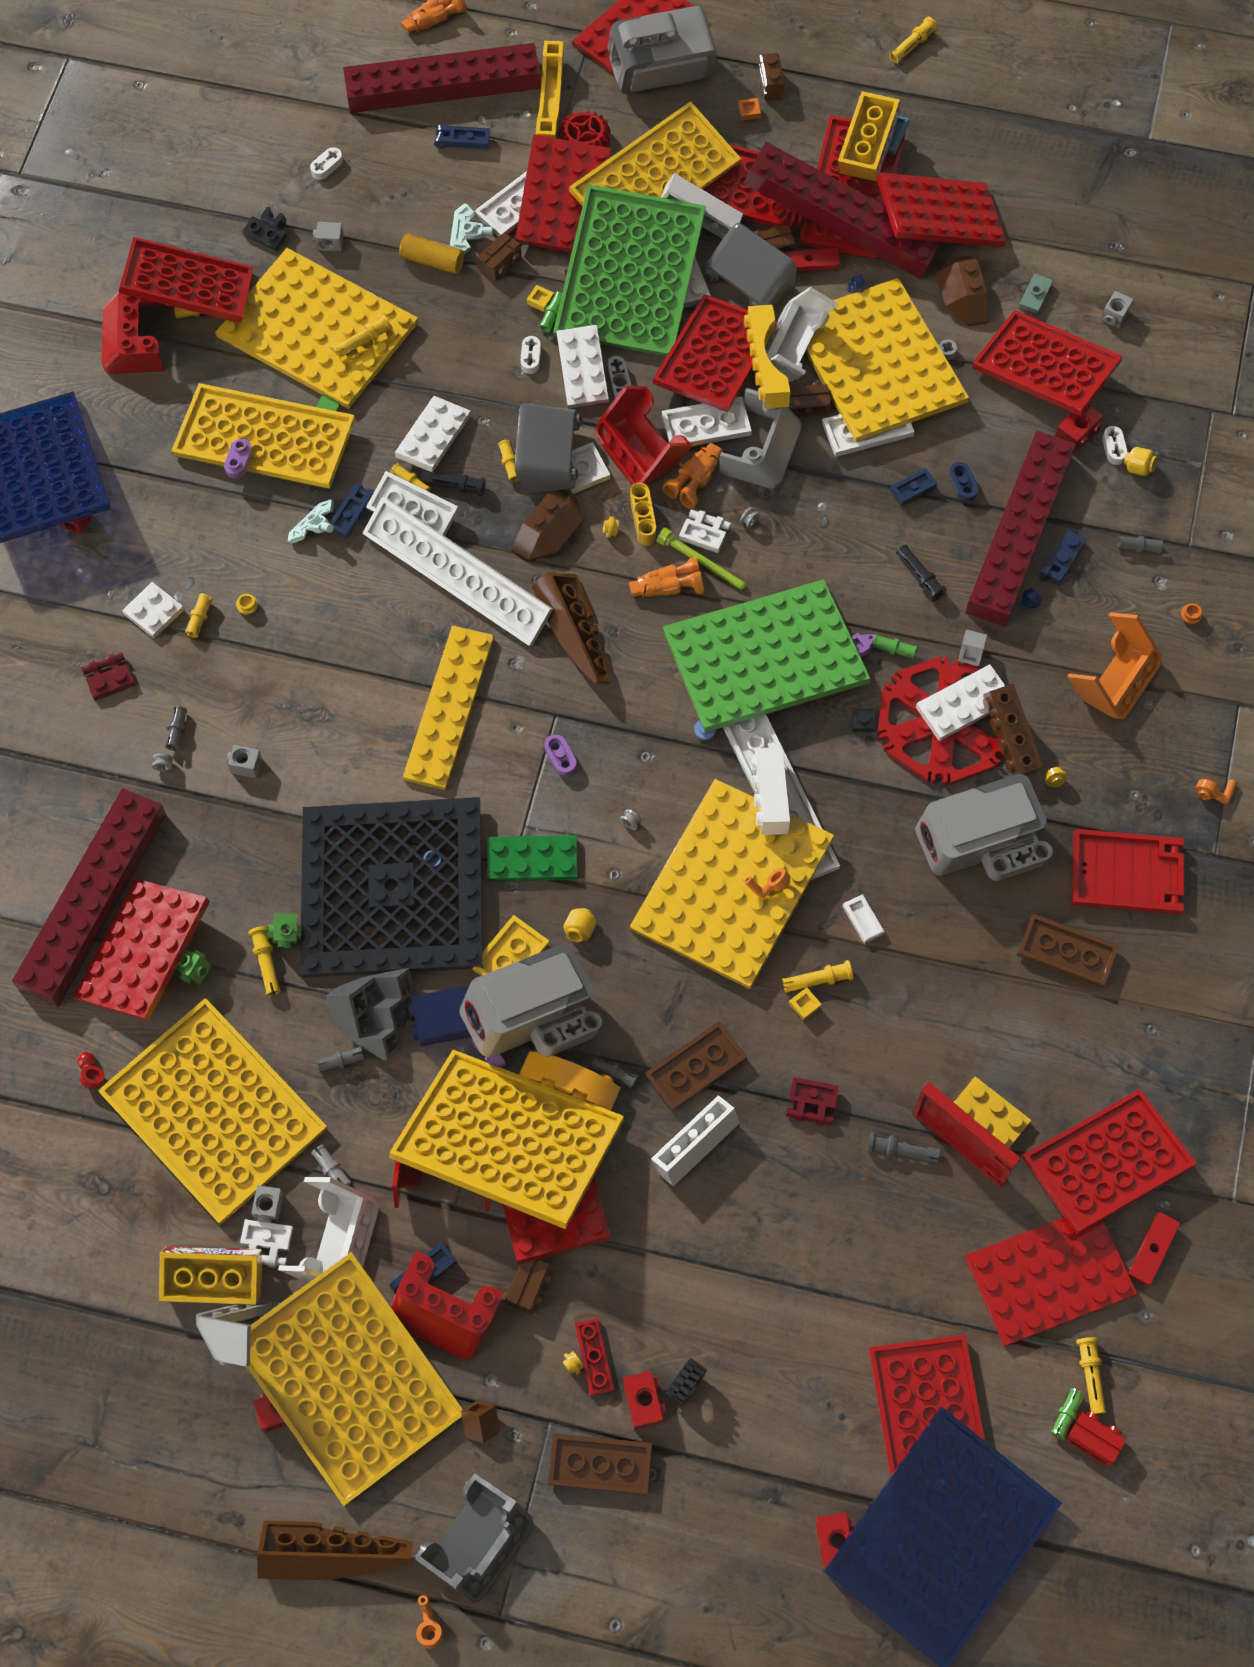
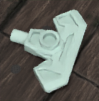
[450,204,494,254]
[288,499,334,543]

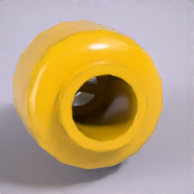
[1124,447,1157,476]
[563,908,597,942]

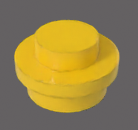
[603,516,619,538]
[236,594,258,615]
[1045,767,1067,787]
[562,1351,584,1375]

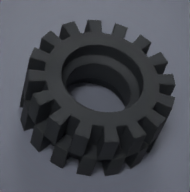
[666,1358,707,1406]

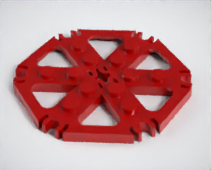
[877,656,1005,786]

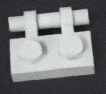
[679,509,731,553]
[240,1219,293,1269]

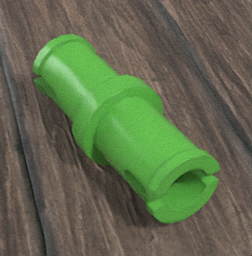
[539,292,562,333]
[872,634,918,660]
[1051,1388,1085,1440]

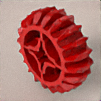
[558,110,611,147]

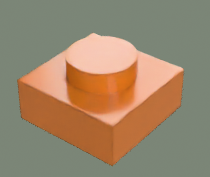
[738,98,761,121]

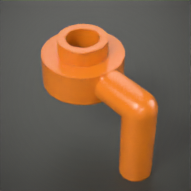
[1195,779,1238,805]
[744,868,791,899]
[416,1595,443,1649]

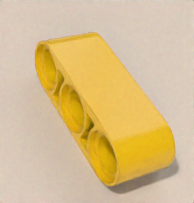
[630,483,656,546]

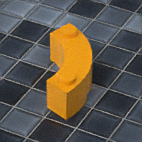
[519,1051,621,1111]

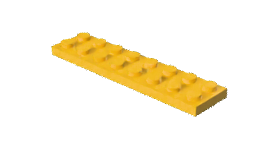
[403,625,494,791]

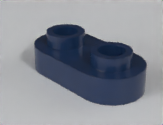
[949,462,978,501]

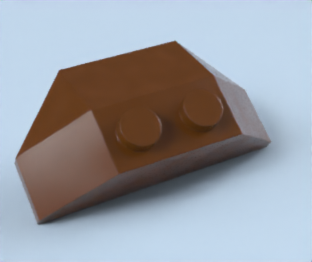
[936,256,989,326]
[511,490,582,562]

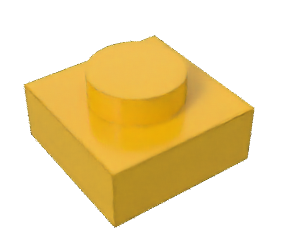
[527,285,554,312]
[789,987,822,1021]

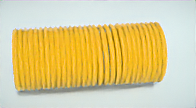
[399,233,464,275]

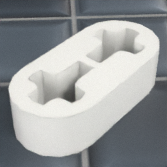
[310,147,343,180]
[521,336,541,374]
[1102,426,1127,465]

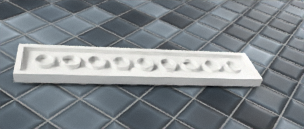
[363,497,553,646]
[723,714,840,880]

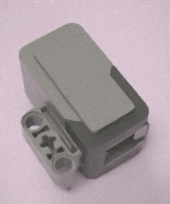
[607,6,717,94]
[915,774,1053,881]
[459,944,602,1057]

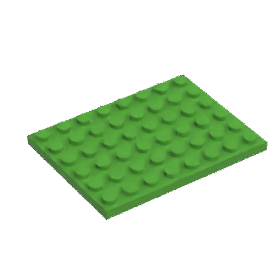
[553,184,706,356]
[663,579,870,732]

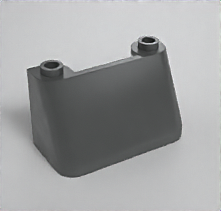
[703,223,797,309]
[515,403,583,494]
[414,1473,533,1603]

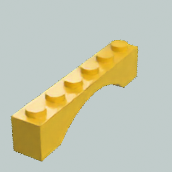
[536,41,564,138]
[744,305,790,409]

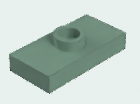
[1019,273,1053,314]

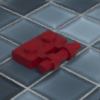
[81,652,135,701]
[786,1077,839,1126]

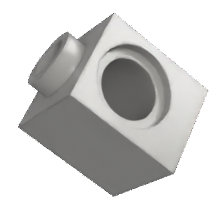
[313,221,344,252]
[1101,291,1133,328]
[958,629,987,666]
[226,745,262,779]
[252,1185,284,1223]

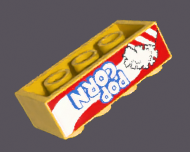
[838,91,900,182]
[159,1246,262,1305]

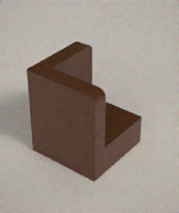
[461,1400,500,1443]

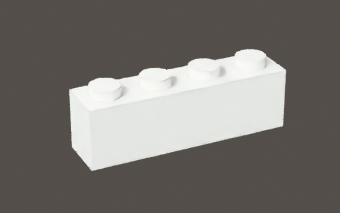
[661,173,743,239]
[751,748,790,835]
[651,1096,740,1186]

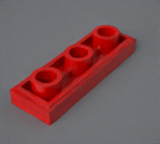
[782,248,840,272]
[1128,1211,1180,1287]
[574,1318,614,1397]

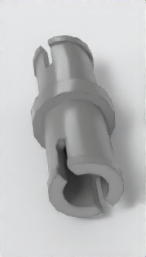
[311,1144,351,1185]

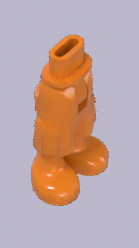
[401,0,467,34]
[662,443,723,509]
[629,557,704,598]

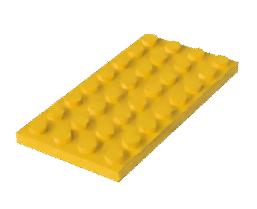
[569,101,741,207]
[171,383,355,489]

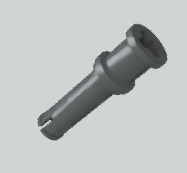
[867,1131,940,1163]

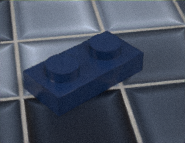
[890,468,937,506]

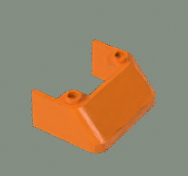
[1067,613,1162,719]

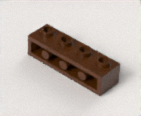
[983,683,1043,776]

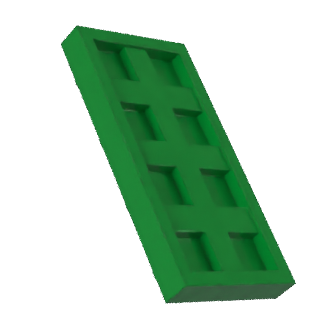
[487,835,577,882]

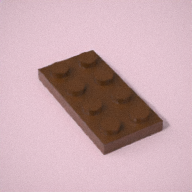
[1017,913,1119,988]
[645,1021,747,1112]
[548,1434,652,1495]

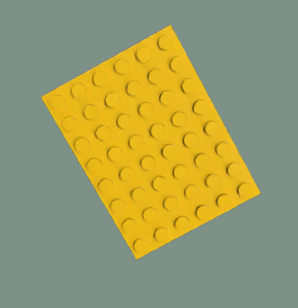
[215,248,419,409]
[805,278,969,443]
[630,779,834,989]
[98,998,328,1225]
[389,1050,624,1229]
[247,1252,463,1506]

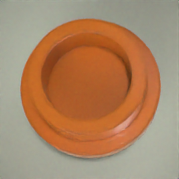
[1181,603,1203,624]

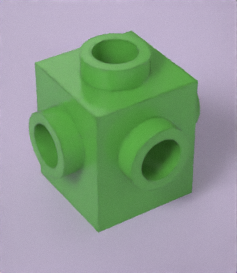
[268,913,301,948]
[174,950,212,985]

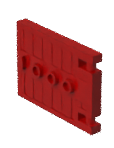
[1071,829,1184,915]
[912,1082,1020,1188]

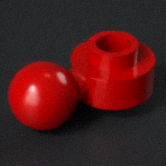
[77,1052,105,1089]

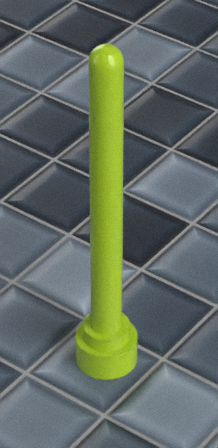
[656,527,746,590]

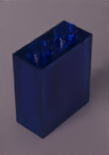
[408,986,471,1047]

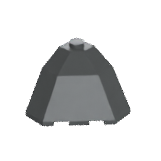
[326,968,414,1060]

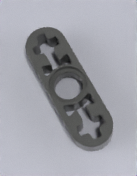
[607,356,631,399]

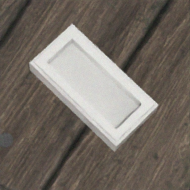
[842,894,885,944]

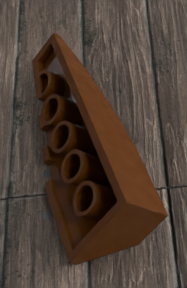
[532,572,612,684]
[257,1521,412,1580]

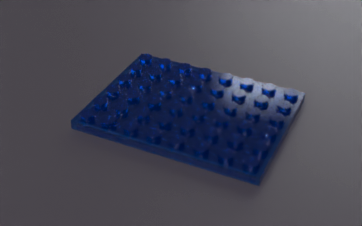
[0,391,111,543]
[822,1407,1062,1667]

